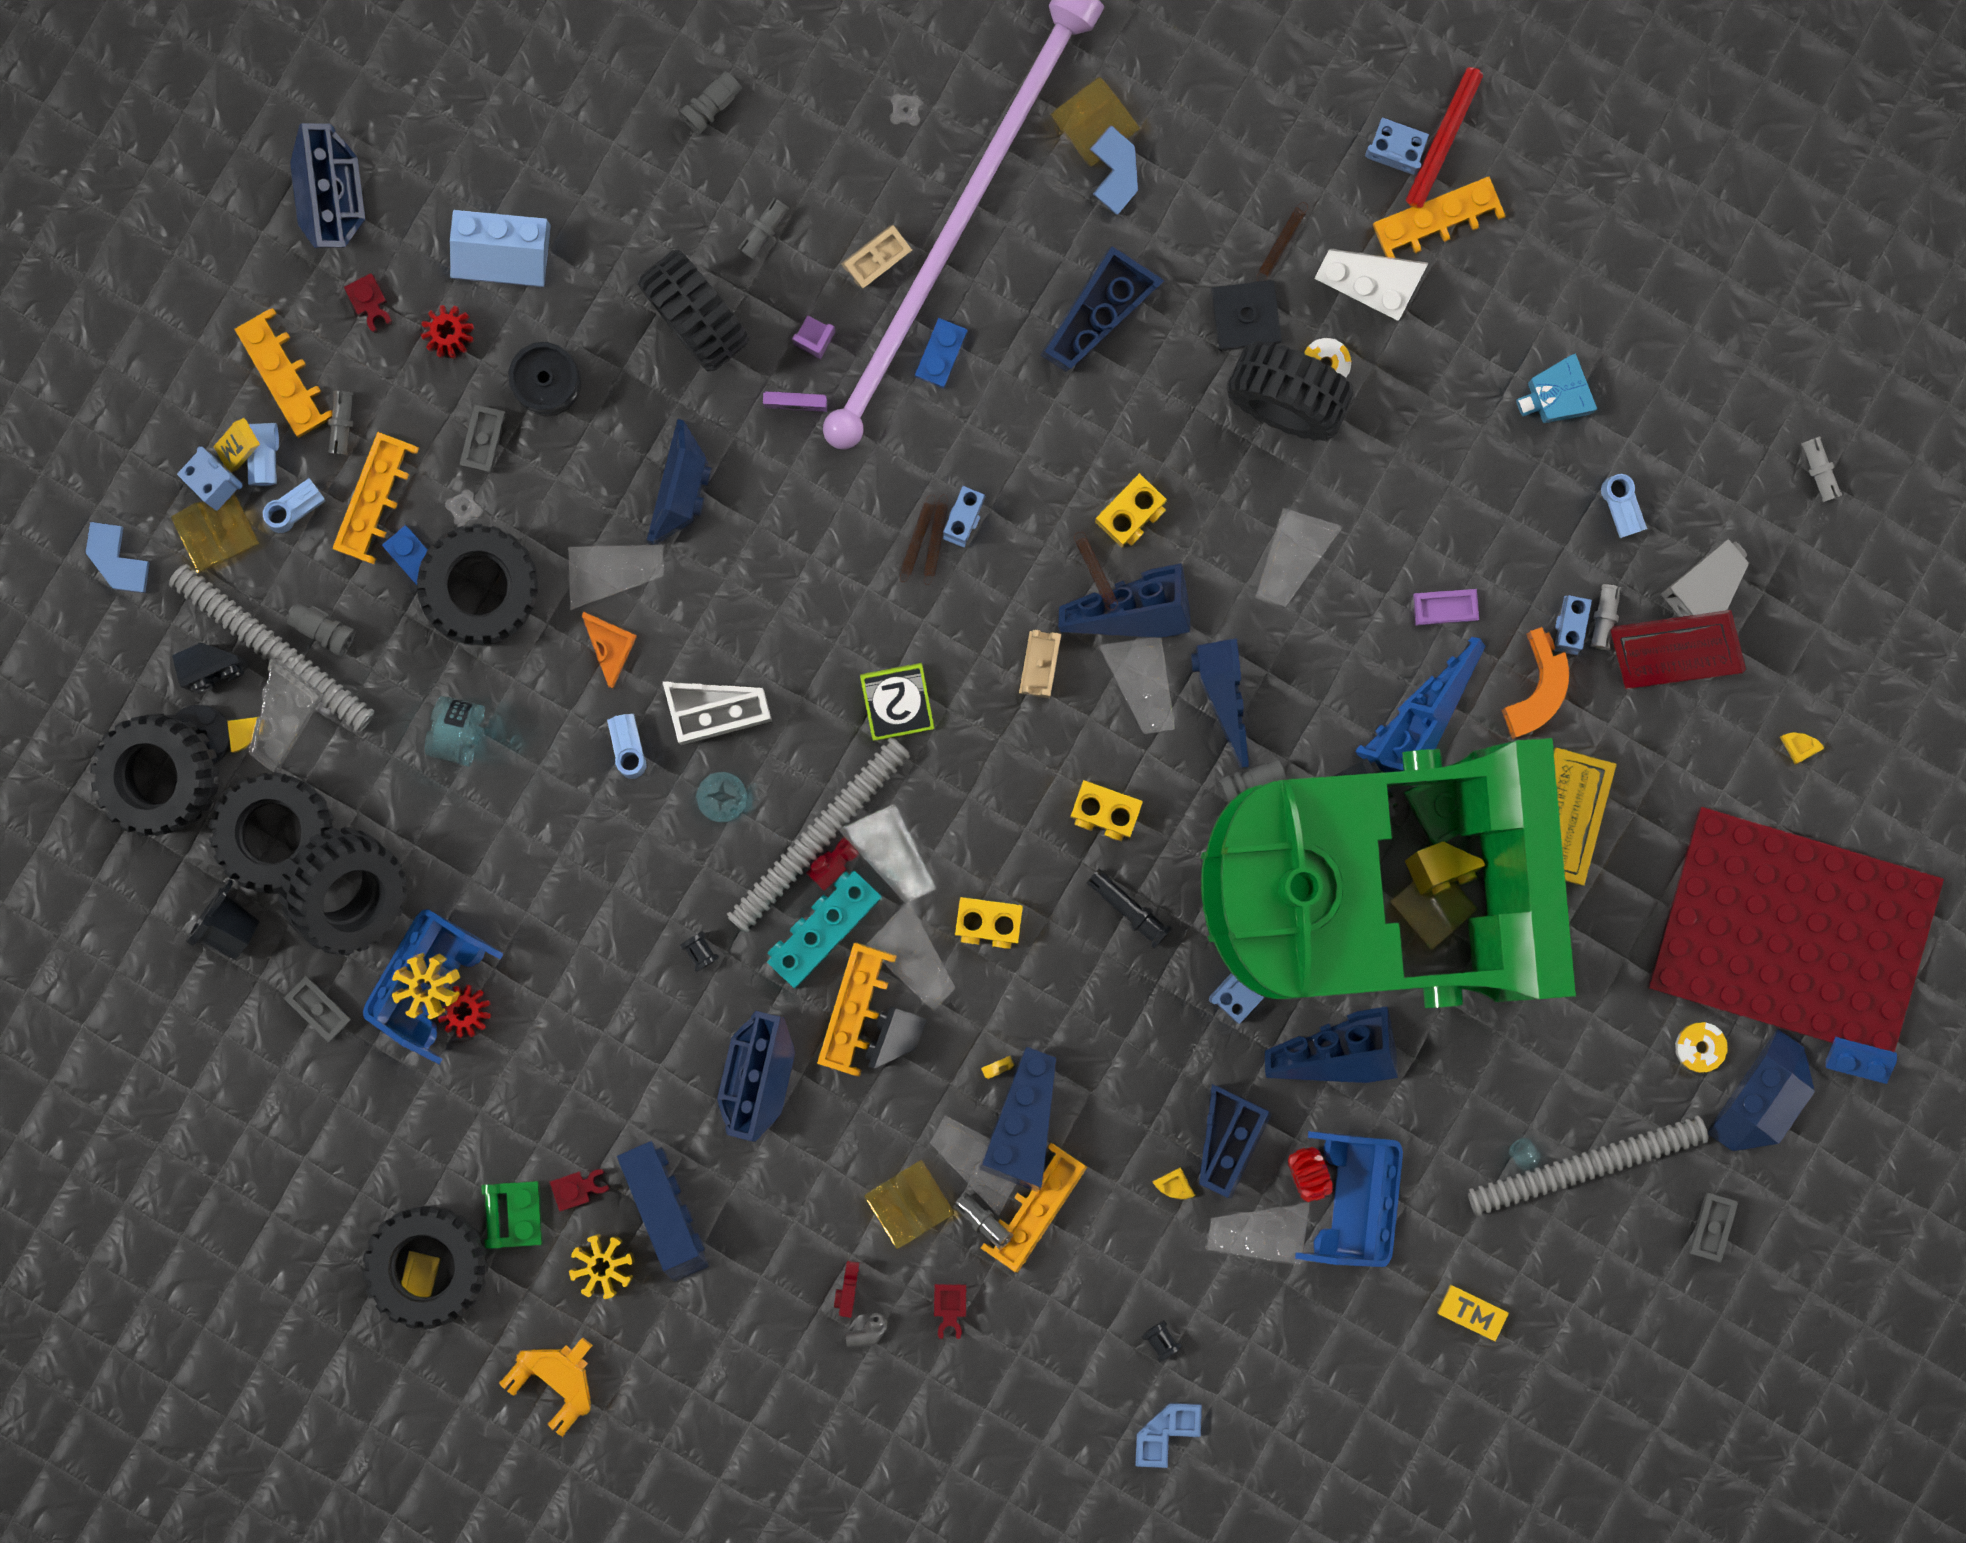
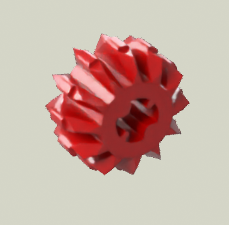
[421,305,475,359]
[438,985,491,1038]
[1288,1147,1333,1202]

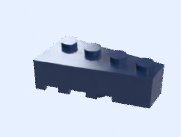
[1040,246,1164,372]
[979,1047,1056,1192]
[617,1141,709,1282]

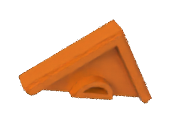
[582,612,637,689]

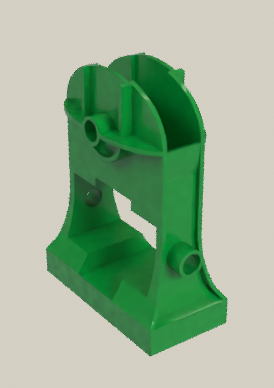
[1201,738,1576,1008]

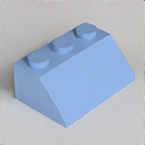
[450,210,551,287]

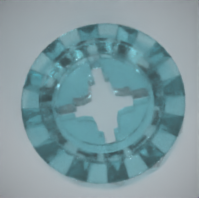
[696,772,747,822]

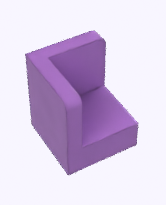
[792,315,835,359]

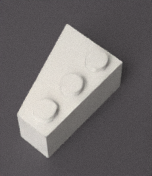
[1314,249,1428,321]
[663,682,772,745]

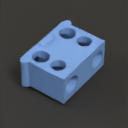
[1365,118,1429,175]
[177,447,242,511]
[943,486,986,548]
[1554,595,1592,655]
[1209,973,1264,1024]

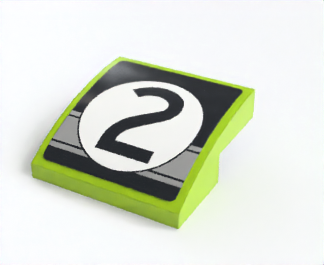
[860,663,934,741]

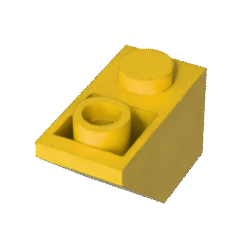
[1405,842,1485,895]

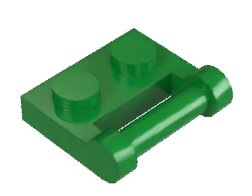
[481,1181,543,1249]

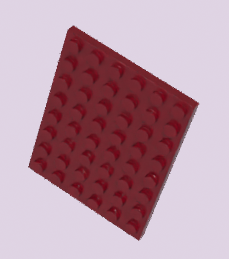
[1647,807,1944,1052]

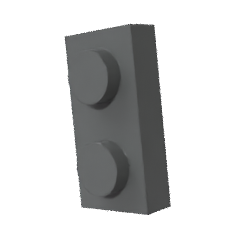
[459,404,506,473]
[283,976,352,1043]
[1689,1192,1738,1263]

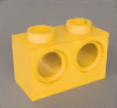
[1095,473,1167,548]
[1070,780,1143,842]
[955,897,1023,949]

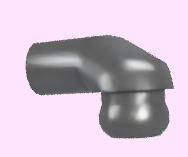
[846,1313,887,1348]

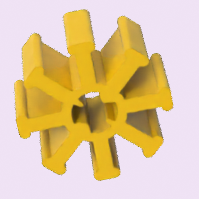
[392,953,460,1019]
[569,1234,635,1299]

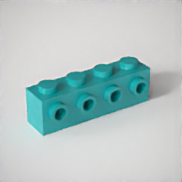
[767,871,882,989]

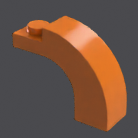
[1502,627,1569,739]

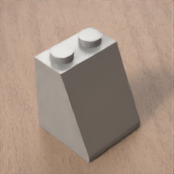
[1661,539,1749,617]

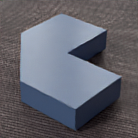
[1090,126,1138,215]
[86,522,150,593]
[1135,1403,1202,1468]

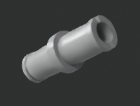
[1801,436,1842,502]
[1590,584,1622,650]

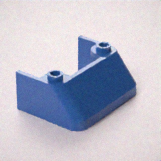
[363,909,503,1065]
[1295,1131,1403,1267]

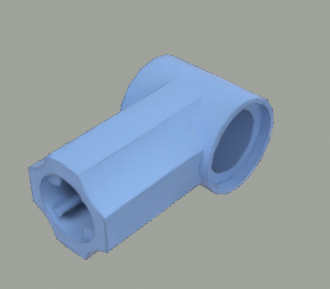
[247,423,279,486]
[1601,474,1647,538]
[263,478,326,533]
[607,714,646,779]

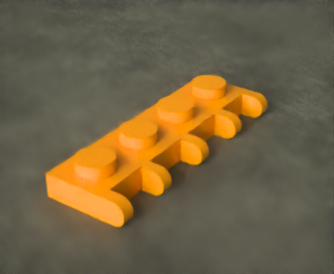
[1373,177,1505,258]
[235,308,332,438]
[332,432,419,565]
[817,942,897,1077]
[981,1142,1087,1273]

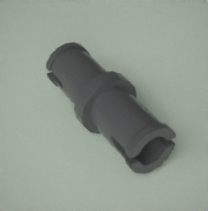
[738,197,790,260]
[328,391,354,455]
[953,1193,1013,1250]

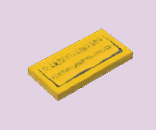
[1554,747,1617,886]

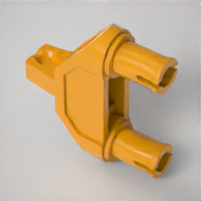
[499,1338,593,1437]

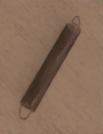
[1257,202,1308,281]
[923,494,948,585]
[900,495,936,582]
[1074,532,1118,610]

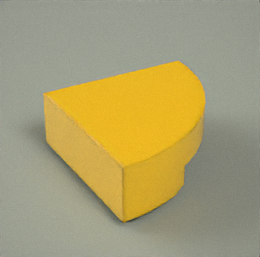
[227,717,261,753]
[1780,732,1824,764]
[981,1056,1015,1079]
[1152,1167,1195,1199]

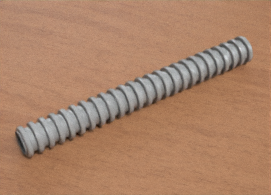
[169,564,374,732]
[727,738,910,933]
[1468,1116,1708,1216]

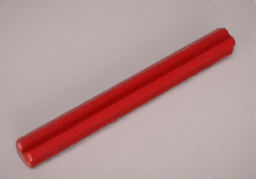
[1406,67,1483,209]

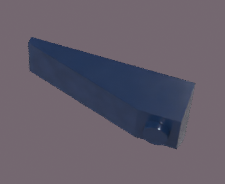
[1058,563,1190,638]
[1191,639,1249,769]
[1265,1006,1398,1083]

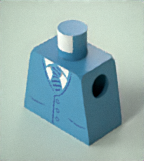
[1516,353,1597,423]

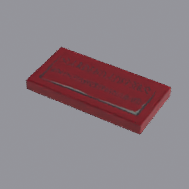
[1610,610,1746,689]

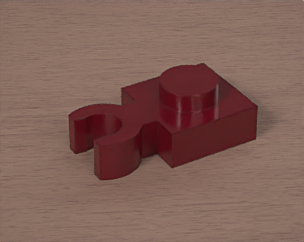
[344,273,392,333]
[806,837,860,891]
[550,1169,610,1212]
[834,1261,860,1318]
[934,1284,966,1339]

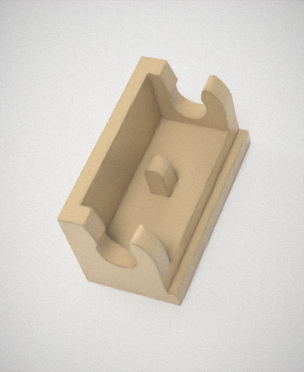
[841,225,912,289]
[1019,630,1061,699]

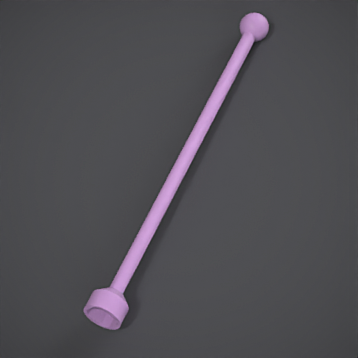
[823,0,1104,449]

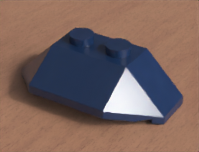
[290,123,365,248]
[647,419,712,545]
[717,1011,795,1142]
[1707,1029,1815,1151]

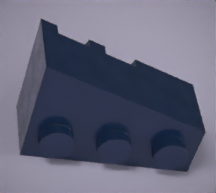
[1199,1084,1272,1199]

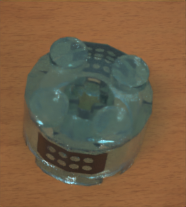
[425,696,485,767]

